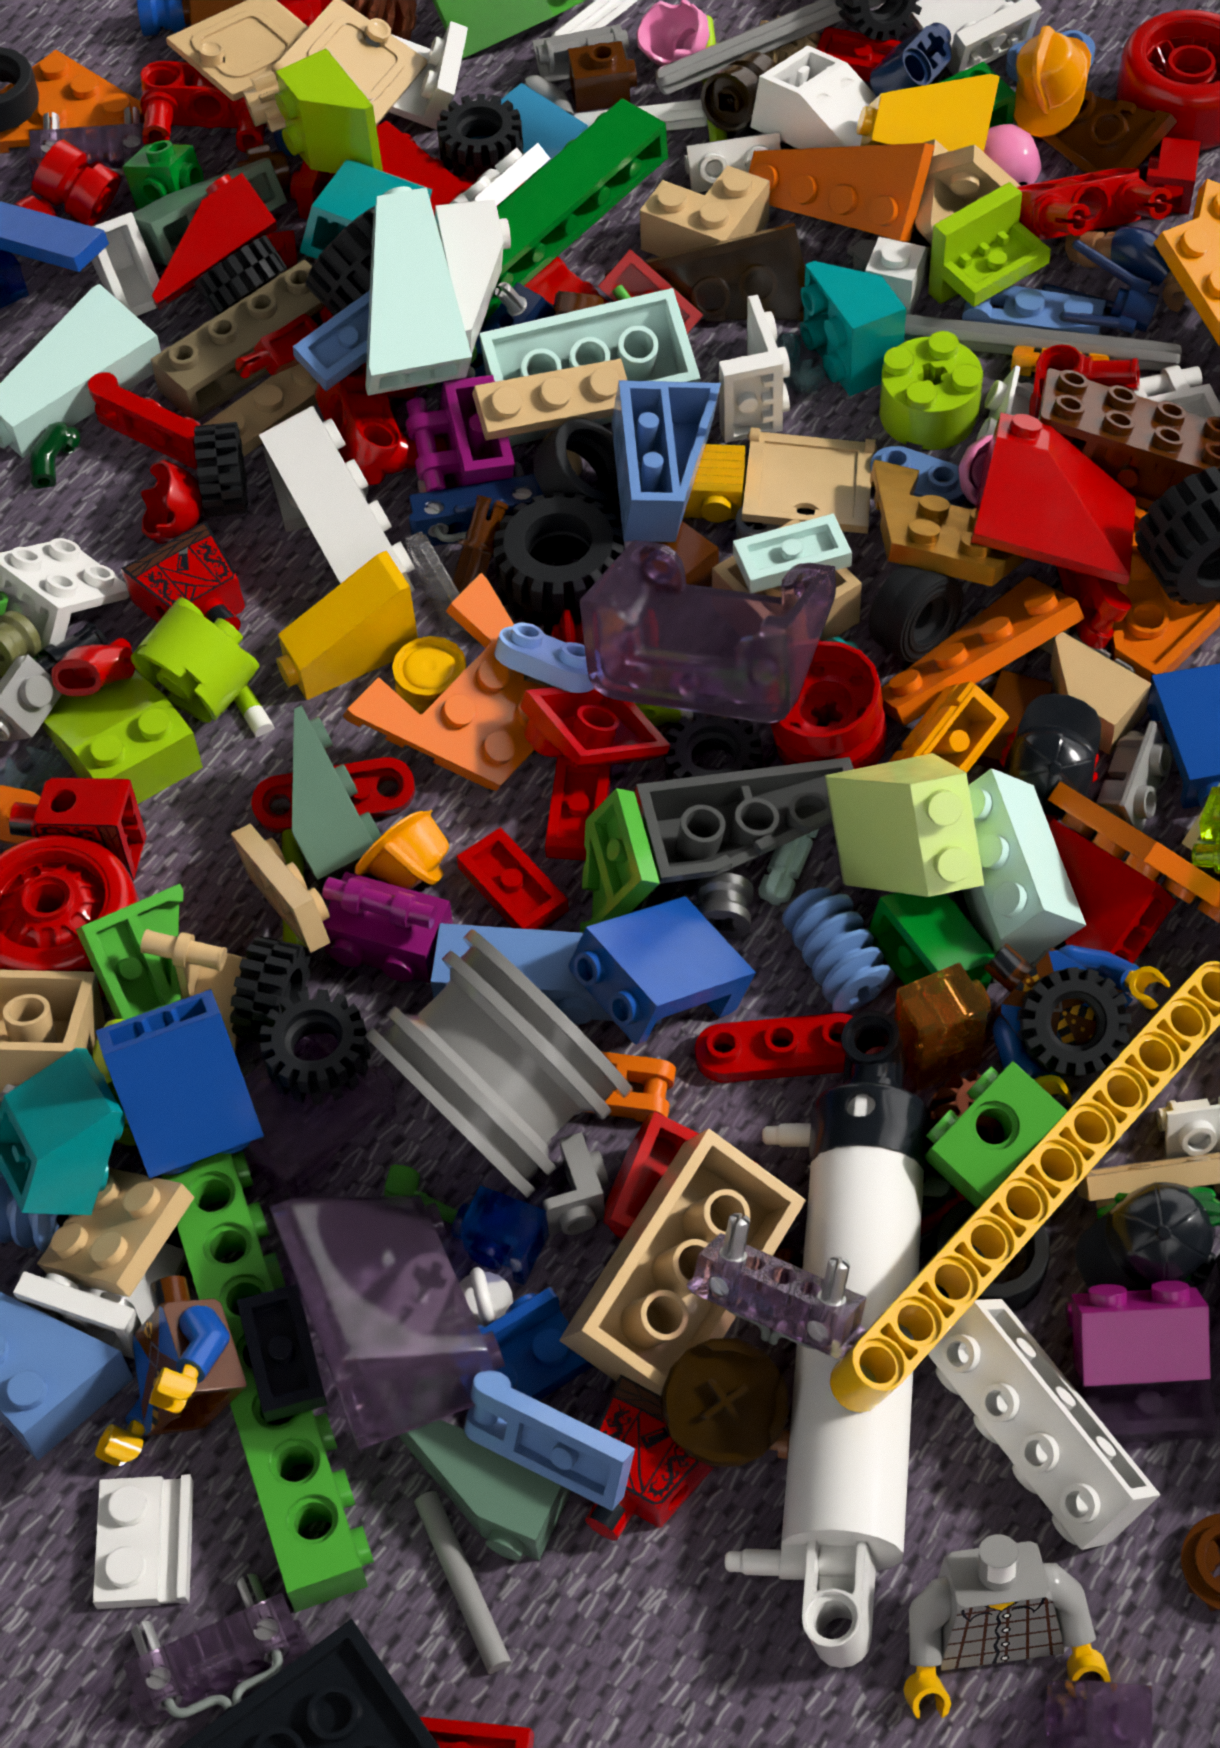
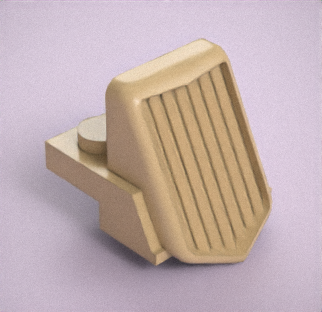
[915,139,1021,247]

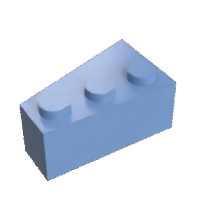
[611,380,721,542]
[0,1292,134,1461]

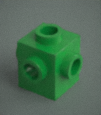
[122,140,204,209]

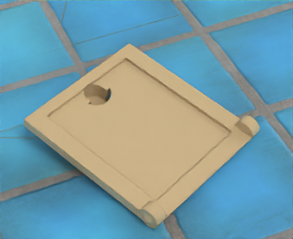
[166,0,308,102]
[271,0,428,126]
[741,427,877,534]

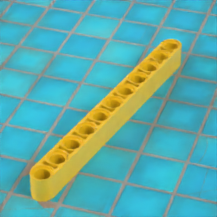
[830,961,1220,1413]

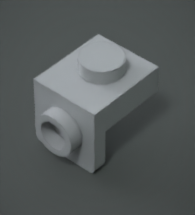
[0,654,62,741]
[542,1132,609,1235]

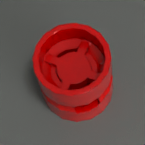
[31,139,121,226]

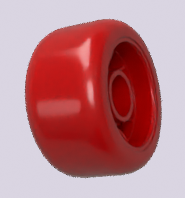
[1116,9,1220,150]
[0,834,139,998]

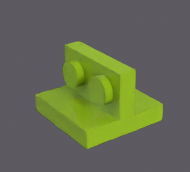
[928,182,1051,307]

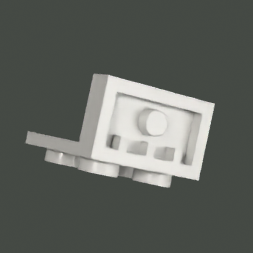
[909,0,1042,76]
[365,21,468,130]
[719,295,790,443]
[0,538,129,657]
[13,1243,187,1359]

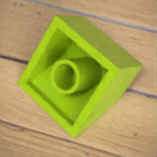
[275,48,383,174]

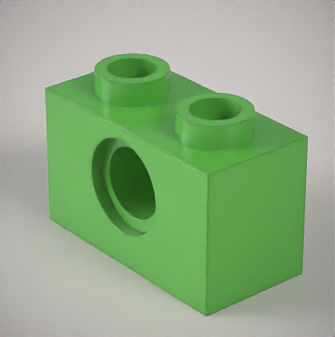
[924,1061,1067,1208]

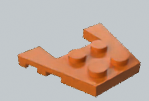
[343,573,549,791]

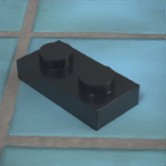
[237,1284,328,1423]

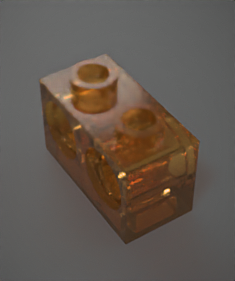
[894,962,991,1091]

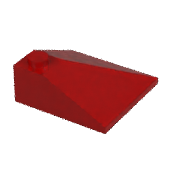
[971,412,1136,585]

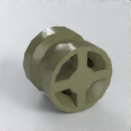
[0,610,41,677]

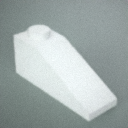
[435,199,511,354]

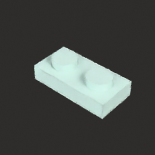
[733,513,852,594]

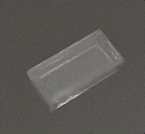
[405,531,467,641]

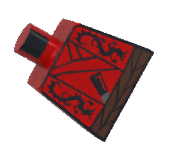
[121,521,245,631]
[9,778,147,881]
[585,1375,714,1541]

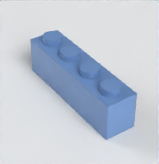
[431,923,662,1025]

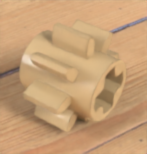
[243,70,286,133]

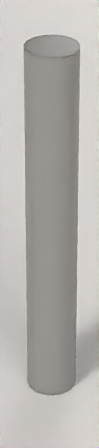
[414,1491,512,1674]

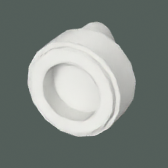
[453,1267,514,1331]

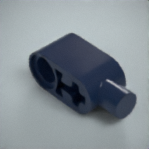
[870,22,952,97]

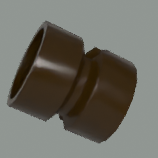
[700,52,777,132]

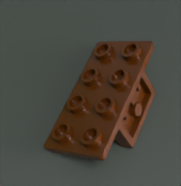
[1038,368,1220,509]

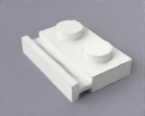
[93,1474,194,1609]

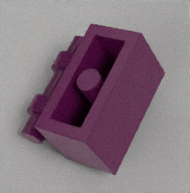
[405,375,515,492]
[322,872,453,983]
[1065,1281,1211,1386]

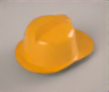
[1013,26,1091,138]
[354,810,449,890]

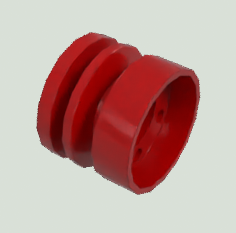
[765,641,888,769]

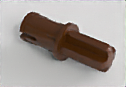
[449,495,509,597]

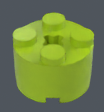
[879,331,983,450]
[131,597,260,723]

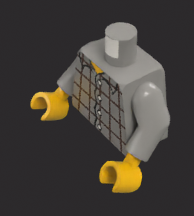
[903,1534,1111,1719]

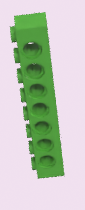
[161,1151,374,1613]

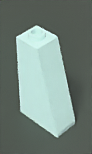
[365,186,472,396]
[0,284,161,458]

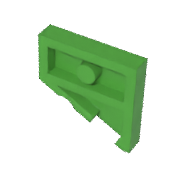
[580,788,660,933]
[75,884,184,1020]

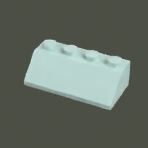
[479,288,701,446]

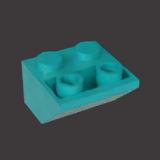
[300,159,433,259]
[800,261,906,396]
[0,1048,125,1215]

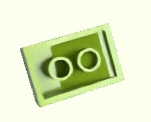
[41,670,203,804]

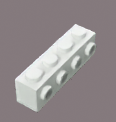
[259,406,415,592]
[928,1299,1160,1550]

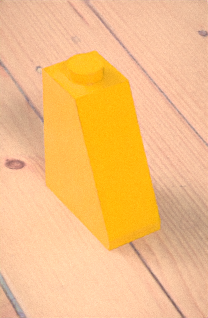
[856,74,1000,152]
[276,550,418,700]

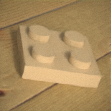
[37,1168,195,1297]

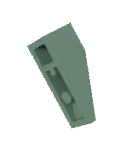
[133,158,287,266]
[390,1401,571,1561]

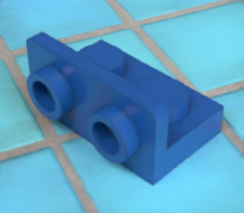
[447,1287,594,1422]

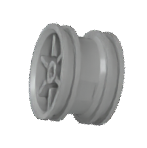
[365,929,633,1197]

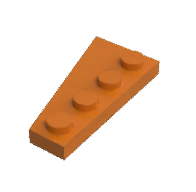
[749,143,935,243]
[881,576,1085,726]

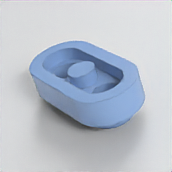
[494,622,601,693]

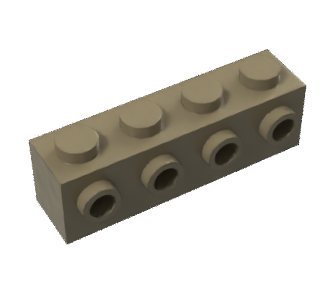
[150,260,325,421]

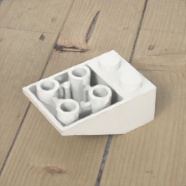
[750,45,877,149]

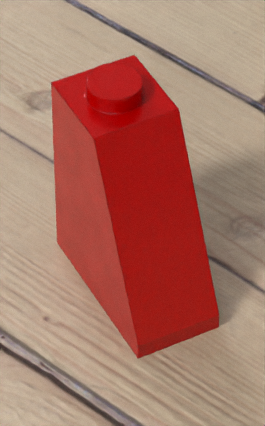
[1049,818,1177,963]

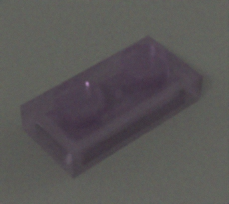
[1080,1379,1218,1443]

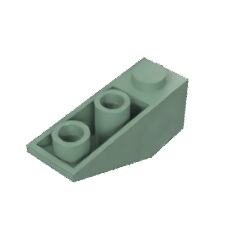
[292,705,381,890]

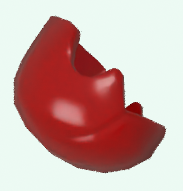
[140,459,202,544]

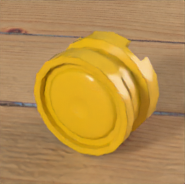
[392,636,467,715]

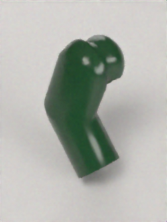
[30,422,80,489]

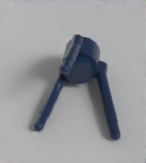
[1042,240,1159,334]

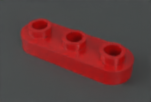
[251,757,415,833]
[695,1013,867,1083]

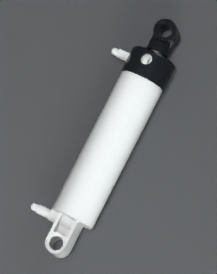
[725,1010,930,1668]

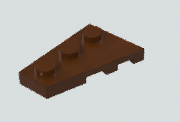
[1038,90,1177,174]

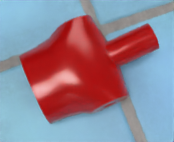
[51,638,135,696]

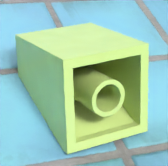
[825,753,984,897]

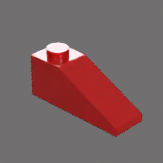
[151,173,277,311]

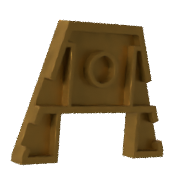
[870,460,1025,587]

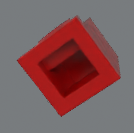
[1145,137,1201,214]

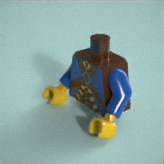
[983,943,1170,1104]
[95,1276,247,1466]

